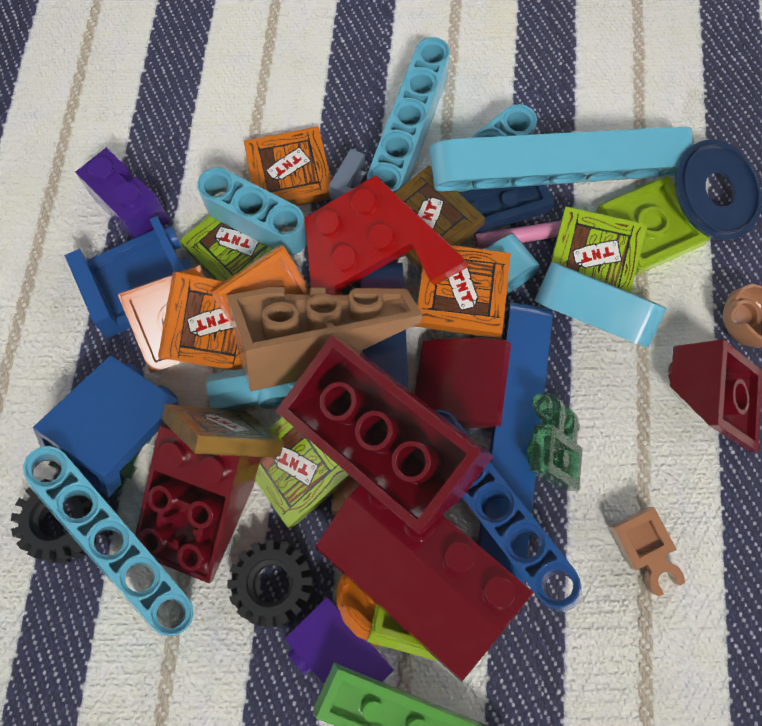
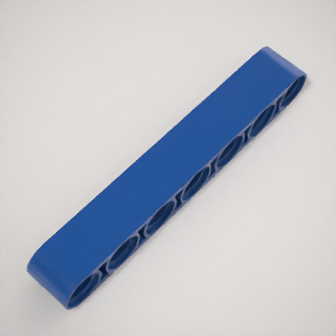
[478,302,553,584]

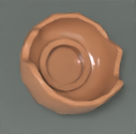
[723,283,762,348]

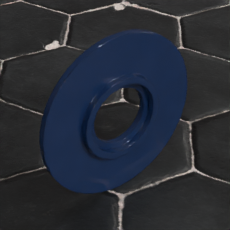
[674,140,762,241]

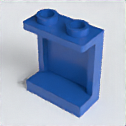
[64,216,192,339]
[33,355,179,497]

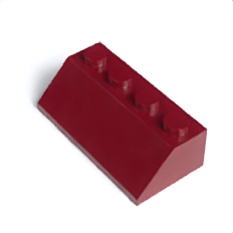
[276,335,494,534]
[316,484,534,682]

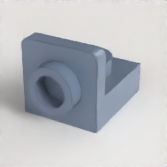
[329,149,368,202]

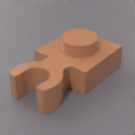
[609,507,685,597]

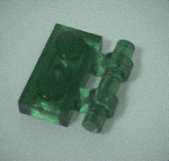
[527,393,583,491]

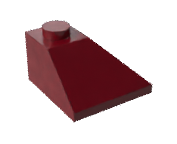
[668,339,762,452]

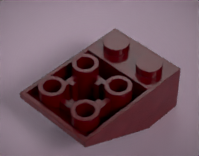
[135,424,261,584]

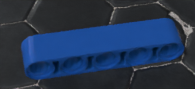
[435,410,582,612]

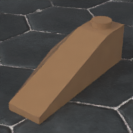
[227,287,423,392]

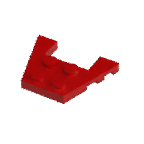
[305,175,469,295]

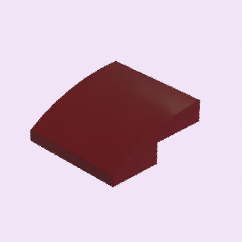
[415,338,511,429]

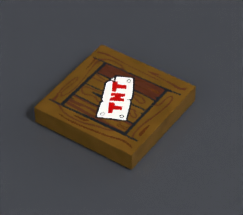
[395,165,485,272]
[161,404,284,458]

